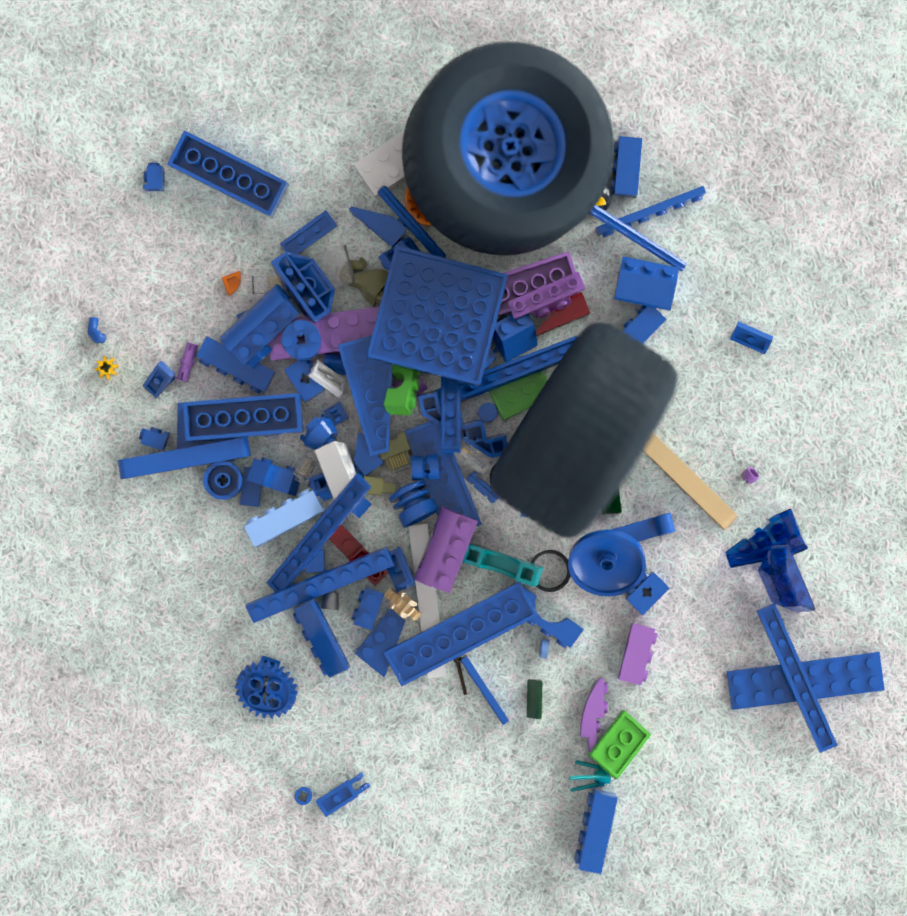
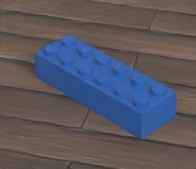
[167,130,289,218]
[183,393,304,442]

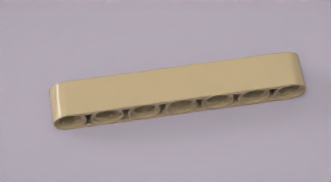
[643,434,738,530]

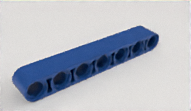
[117,437,251,479]

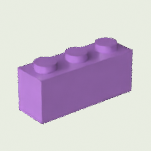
[618,623,657,685]

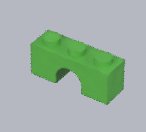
[384,365,423,415]

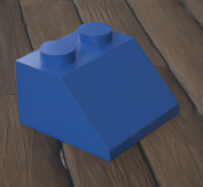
[492,314,538,363]

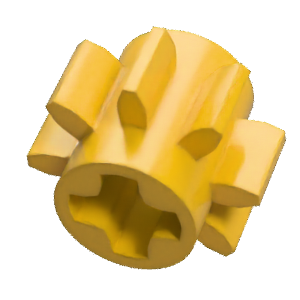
[95,356,119,380]

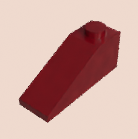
[536,292,590,336]

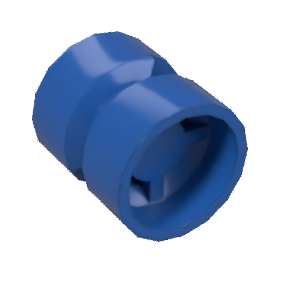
[411,454,439,481]

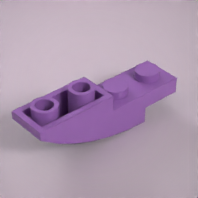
[580,678,608,753]

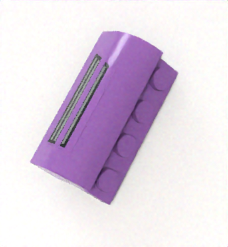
[414,506,478,593]

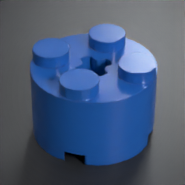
[282,320,322,361]
[203,461,244,500]

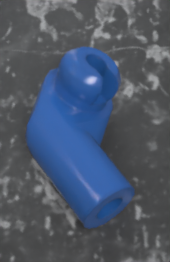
[87,317,106,344]

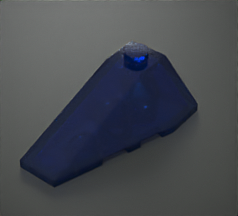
[725,508,808,568]

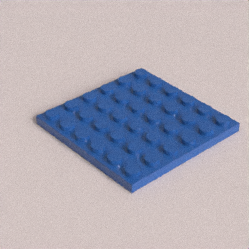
[367,245,508,387]

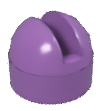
[742,467,759,484]

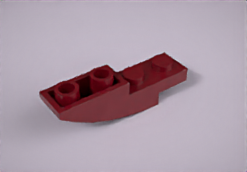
[329,524,389,586]

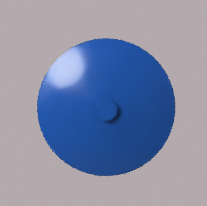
[568,530,646,596]

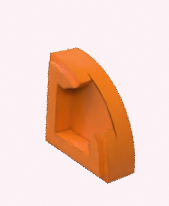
[222,271,241,296]

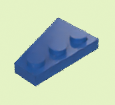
[354,609,406,677]

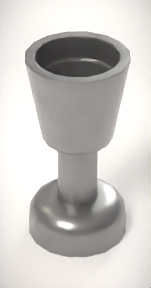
[321,570,339,610]

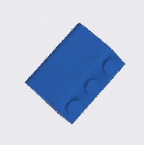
[614,256,679,311]

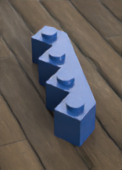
[416,391,508,458]

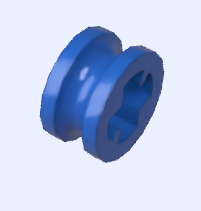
[295,787,312,805]

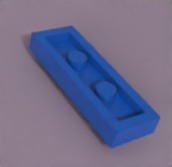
[280,210,338,255]

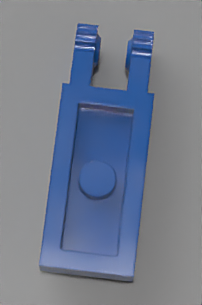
[316,773,370,817]

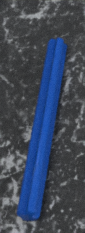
[590,205,687,271]

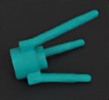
[569,760,611,792]

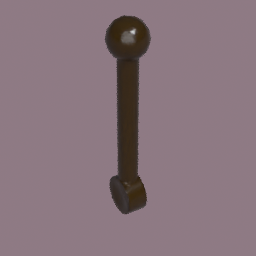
[453,657,467,695]

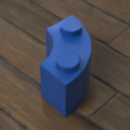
[247,457,303,497]

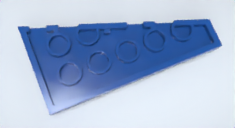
[338,335,392,457]

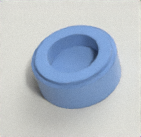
[539,639,549,659]

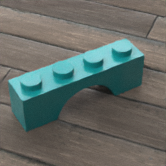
[462,543,544,587]

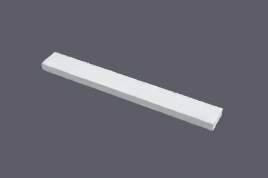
[409,524,447,679]

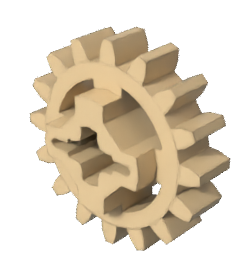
[384,588,421,621]

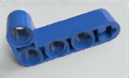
[611,513,676,542]

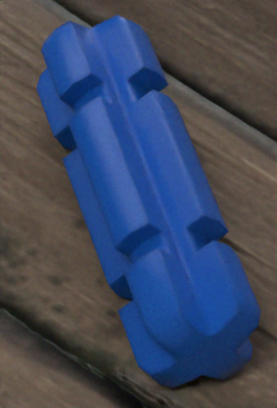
[466,472,498,503]

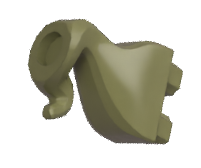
[340,257,389,307]

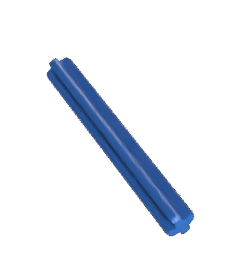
[377,186,446,258]

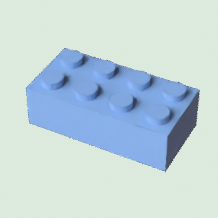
[244,489,325,547]

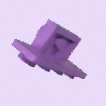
[508,272,586,319]

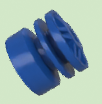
[388,480,439,528]

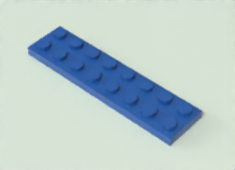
[383,582,538,687]
[726,652,885,710]

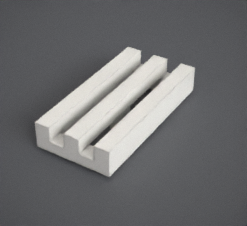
[308,360,347,397]

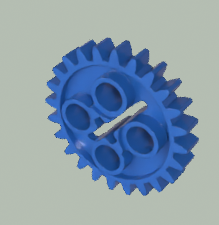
[235,660,298,719]

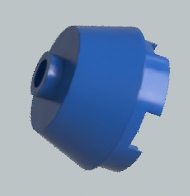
[300,414,338,450]

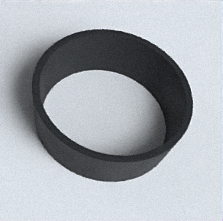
[531,550,571,592]

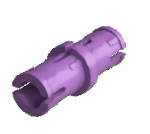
[176,342,198,382]

